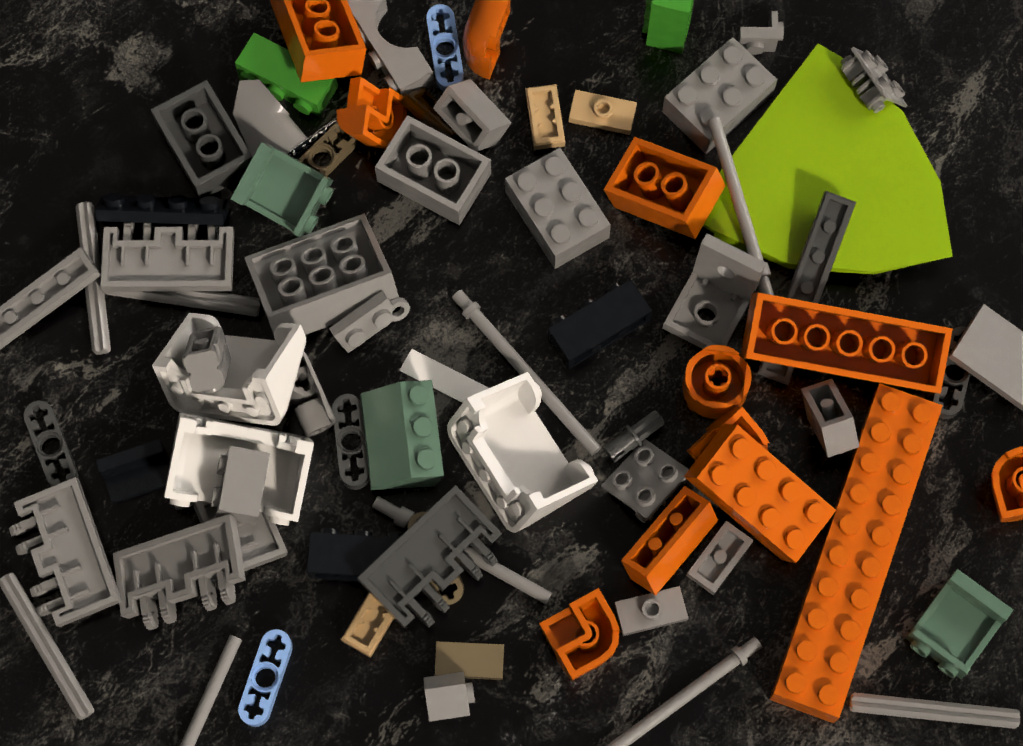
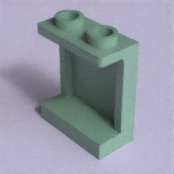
[231,142,334,237]
[905,569,1013,679]

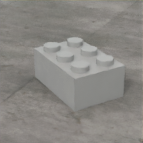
[662,37,777,154]
[375,115,491,226]
[505,147,611,269]

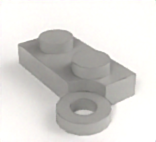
[329,291,410,353]

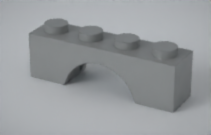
[347,0,434,96]

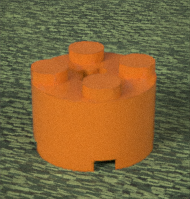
[682,345,752,419]

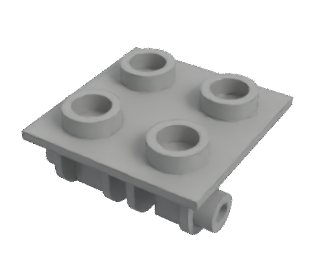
[841,47,908,113]
[601,439,689,523]

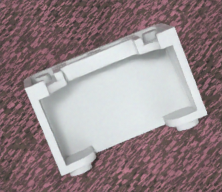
[152,313,306,426]
[447,372,598,533]
[164,413,314,526]

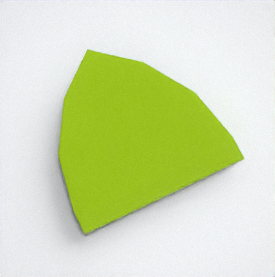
[703,44,953,275]

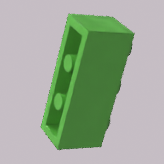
[642,0,694,54]
[235,33,338,117]

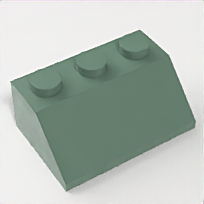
[360,380,444,490]

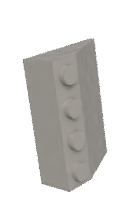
[244,213,399,335]

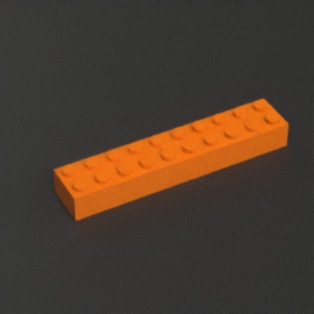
[769,383,943,723]

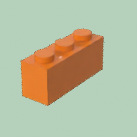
[621,486,718,596]

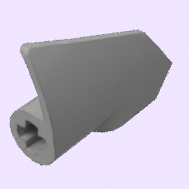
[233,79,308,157]
[289,352,336,437]

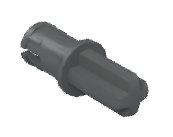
[602,410,665,463]

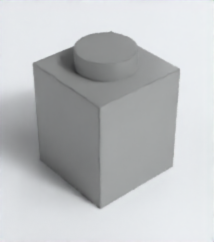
[423,672,475,722]

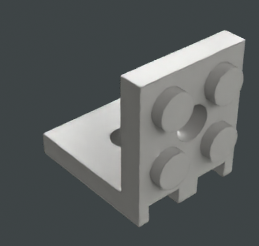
[662,234,766,349]

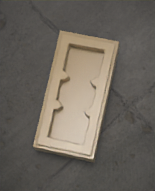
[525,84,565,150]
[569,90,637,135]
[341,593,394,658]

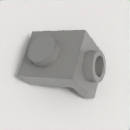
[738,11,784,55]

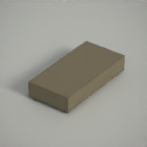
[435,641,504,680]

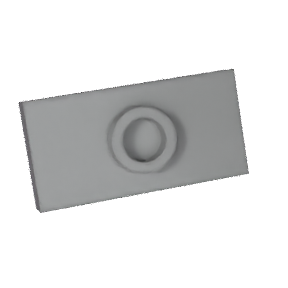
[614,586,689,636]

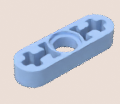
[426,4,464,92]
[238,629,293,727]

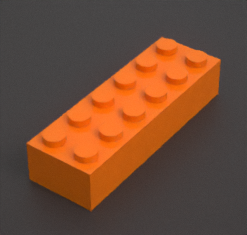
[740,292,953,394]

